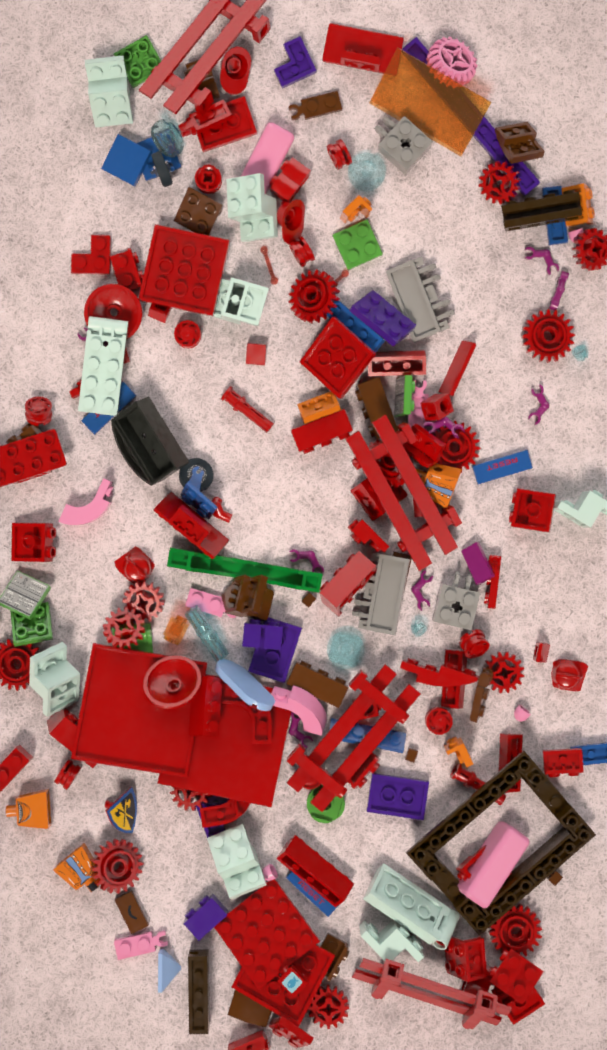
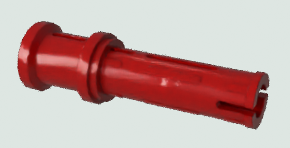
[221,386,274,433]
[450,763,506,805]

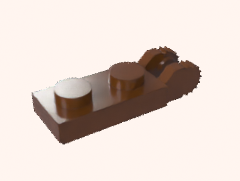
[470,668,493,723]

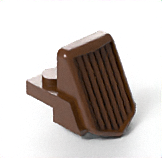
[221,575,274,621]

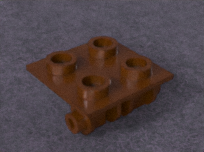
[174,187,223,236]

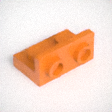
[561,183,595,227]
[340,195,372,223]
[297,391,341,423]
[444,736,474,767]

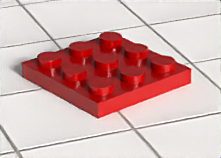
[300,317,376,399]

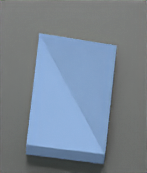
[158,949,181,993]

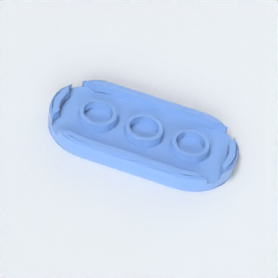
[215,659,275,711]

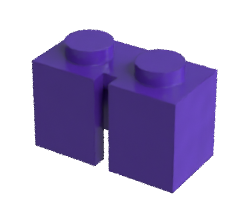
[242,619,283,650]
[183,894,228,941]

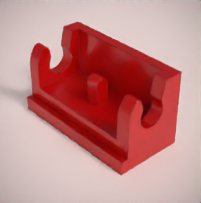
[228,1029,271,1050]

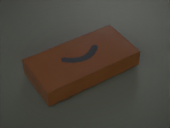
[114,890,149,934]

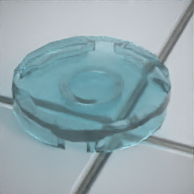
[151,119,184,158]
[348,152,386,192]
[327,631,365,669]

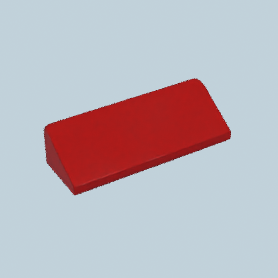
[438,341,476,398]
[441,649,467,709]
[498,733,523,793]

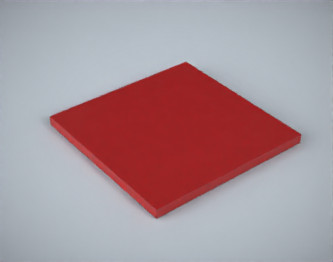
[71,643,207,778]
[157,674,291,808]

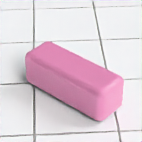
[240,122,294,194]
[457,821,530,908]

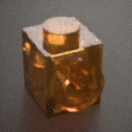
[163,614,190,645]

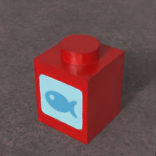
[277,965,310,998]

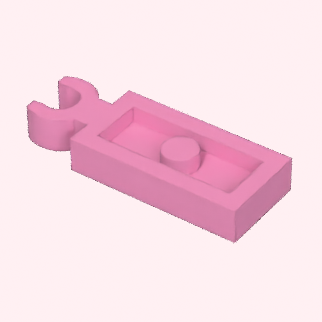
[408,380,429,430]
[185,588,236,618]
[114,931,168,960]

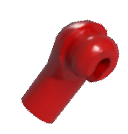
[211,497,233,523]

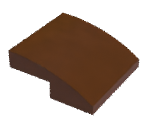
[495,122,545,164]
[228,990,272,1028]

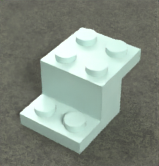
[85,56,133,128]
[226,173,278,242]
[214,277,269,326]
[554,490,607,528]
[29,642,80,717]
[207,824,267,900]
[359,920,424,962]

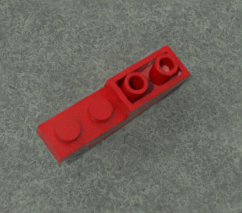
[400,658,479,687]

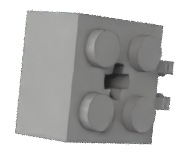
[374,116,433,176]
[432,571,480,630]

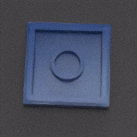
[101,134,152,187]

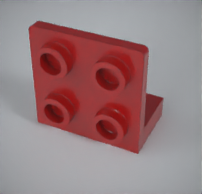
[350,479,408,521]
[444,936,487,982]

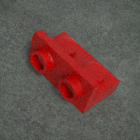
[110,248,143,291]
[402,423,446,468]
[543,748,584,777]

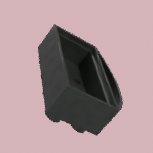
[111,396,189,486]

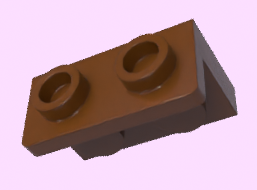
[320,933,350,982]

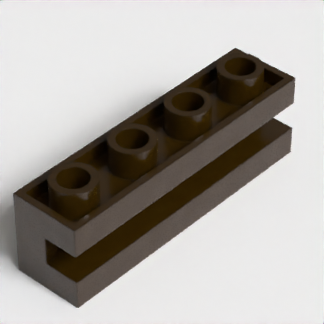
[501,190,582,232]
[188,949,210,1034]

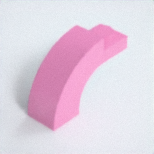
[58,478,114,525]
[271,686,327,736]

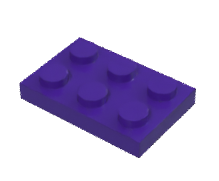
[349,290,416,347]
[248,617,302,683]
[366,773,429,820]

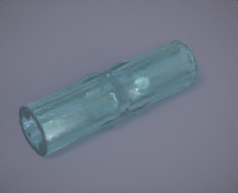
[184,605,229,662]

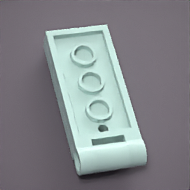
[78,316,128,416]
[363,863,460,950]

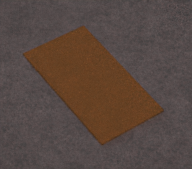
[369,48,492,156]

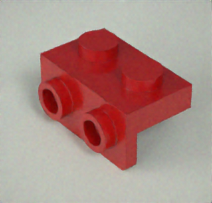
[348,752,381,789]

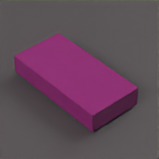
[461,542,495,585]

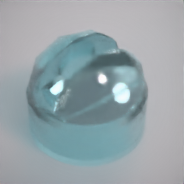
[572,344,589,361]
[410,620,428,637]

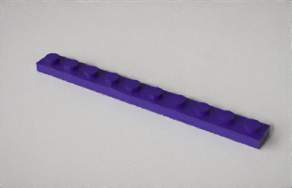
[401,37,540,196]

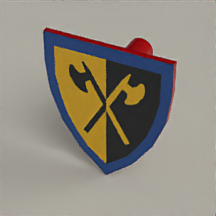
[105,787,137,833]

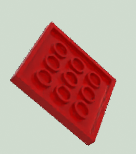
[138,224,231,317]
[214,879,320,990]
[231,944,336,1027]

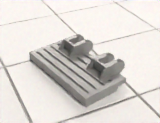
[386,256,455,343]
[352,552,410,635]

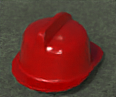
[220,46,251,95]
[277,199,305,245]
[114,546,155,585]
[551,659,589,692]

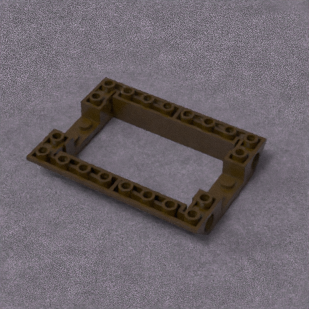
[406,750,596,936]

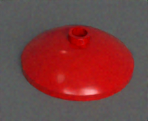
[84,284,142,339]
[143,656,202,709]

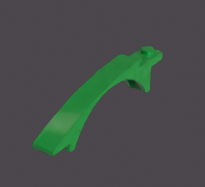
[167,547,323,593]

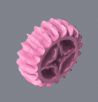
[426,37,478,88]

